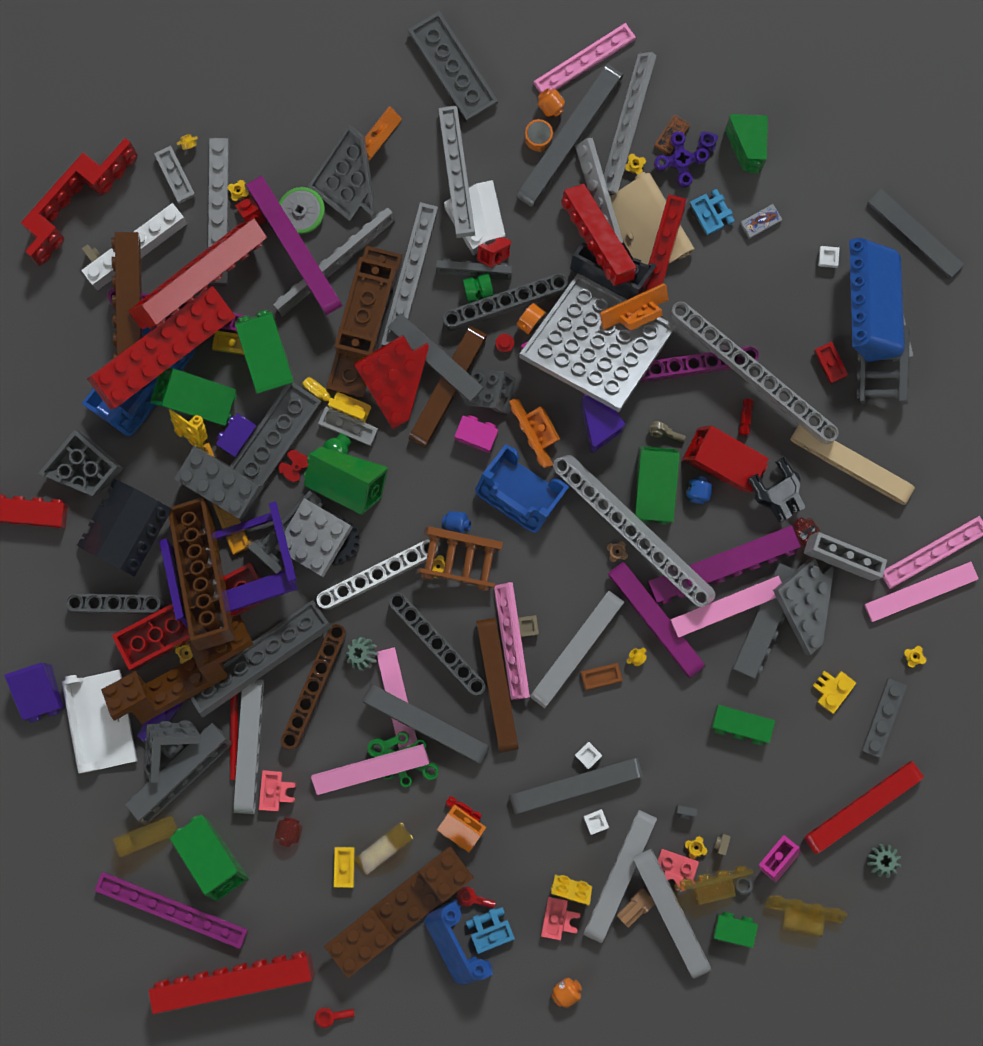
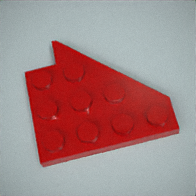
[354,335,429,429]

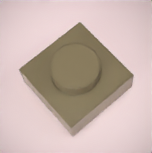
[82,244,101,262]
[518,615,539,637]
[714,834,731,855]

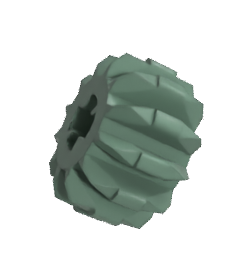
[345,637,379,670]
[867,844,901,878]

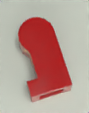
[477,238,511,268]

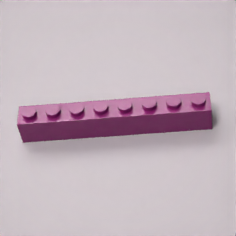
[647,526,801,606]

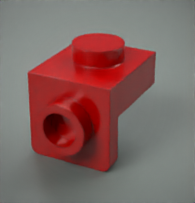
[235,196,266,225]

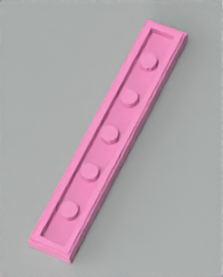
[533,23,636,93]
[883,516,983,589]
[864,562,979,622]
[670,576,782,638]
[494,582,530,700]
[377,647,418,750]
[311,744,429,795]

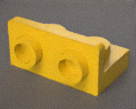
[328,392,372,423]

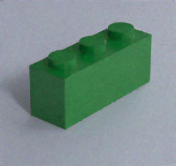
[710,705,775,746]

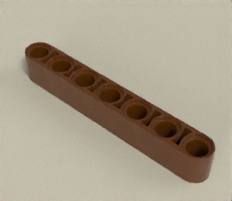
[408,326,487,448]
[476,617,519,753]
[281,624,347,749]

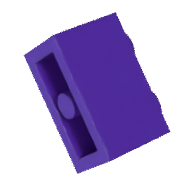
[216,413,257,458]

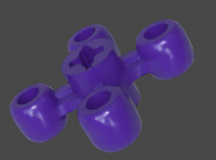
[654,131,709,188]

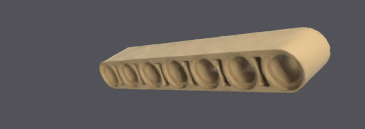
[790,425,915,505]

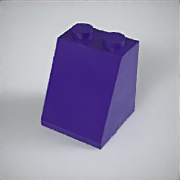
[581,394,626,453]
[4,662,64,723]

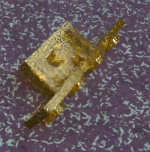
[674,865,754,905]
[765,895,847,937]

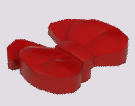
[278,450,308,482]

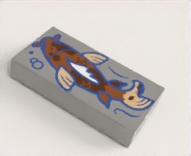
[740,204,783,239]

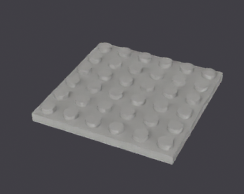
[519,274,676,412]

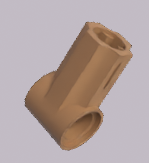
[617,887,655,928]

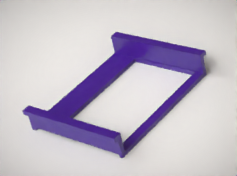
[159,501,298,627]

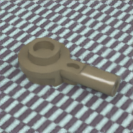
[648,421,686,443]

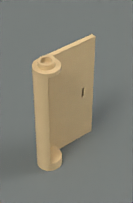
[610,172,695,264]

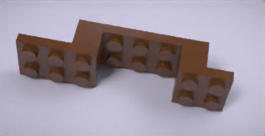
[326,245,403,399]
[101,614,254,724]
[324,846,474,978]

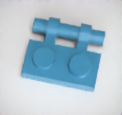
[689,189,735,236]
[466,907,515,954]

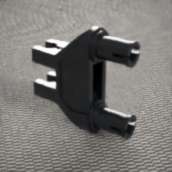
[747,456,806,522]

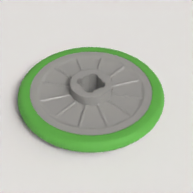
[279,187,325,235]

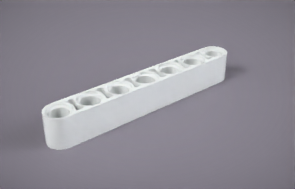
[316,539,439,610]

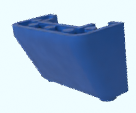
[475,444,569,533]
[425,898,493,985]

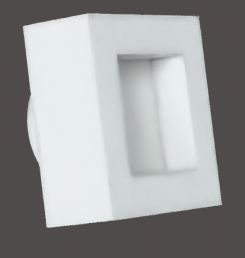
[818,246,839,268]
[575,742,602,769]
[583,809,609,835]

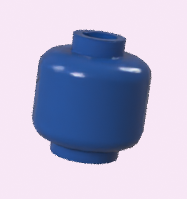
[686,476,713,505]
[442,511,471,534]

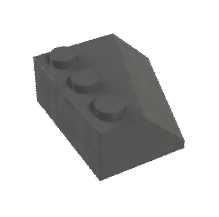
[38,430,124,496]

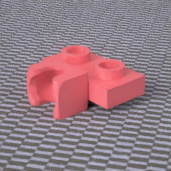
[259,770,296,811]
[657,848,699,891]
[541,896,581,940]

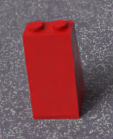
[681,425,769,493]

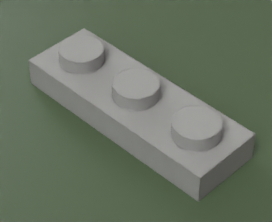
[154,146,196,204]
[318,407,378,447]

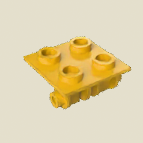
[169,409,208,450]
[550,875,592,905]

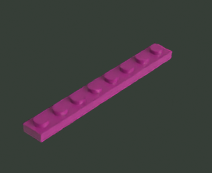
[94,872,248,949]

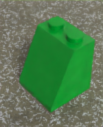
[725,114,768,174]

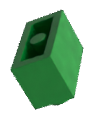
[712,911,758,948]

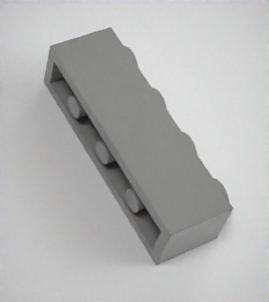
[804,532,887,581]

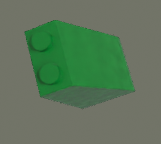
[235,309,294,393]
[150,368,236,426]
[634,446,680,525]
[304,447,388,515]
[170,814,249,901]

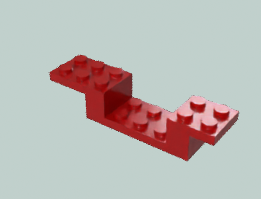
[21,138,138,266]

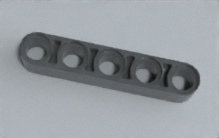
[65,594,164,614]

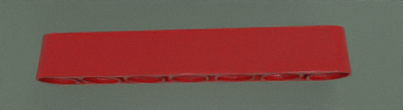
[804,760,924,854]

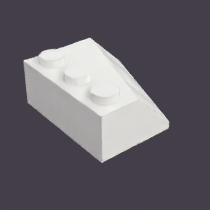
[444,180,505,256]

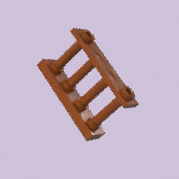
[416,526,503,591]

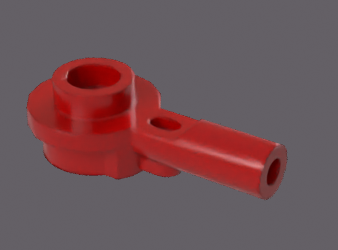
[457,887,496,909]
[315,1008,355,1028]

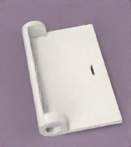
[62,670,137,774]

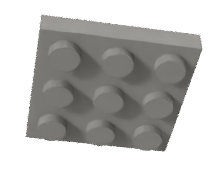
[275,498,353,577]

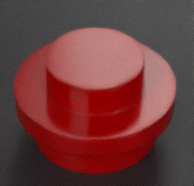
[495,334,514,353]

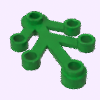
[367,731,439,787]

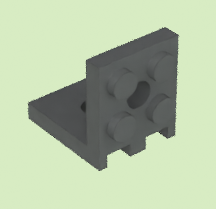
[144,721,201,783]

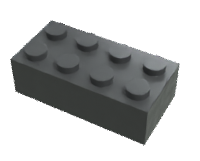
[174,446,263,520]

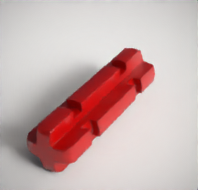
[739,398,754,436]
[445,796,482,822]

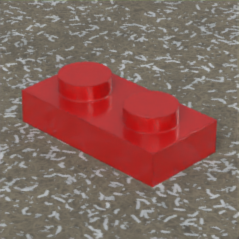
[814,342,848,384]

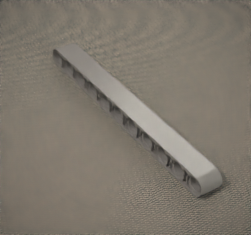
[671,302,838,444]
[553,455,715,607]

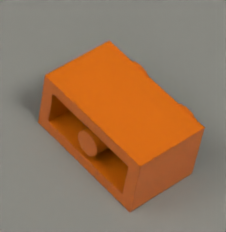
[437,805,486,852]

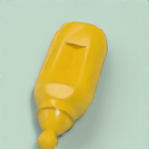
[302,377,331,401]

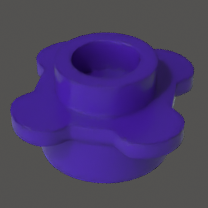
[697,131,718,152]

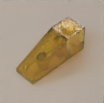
[113,816,177,857]
[355,822,413,875]

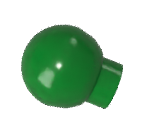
[322,433,352,455]

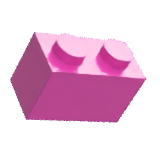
[454,415,498,453]
[759,835,801,883]

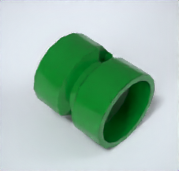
[463,274,494,304]

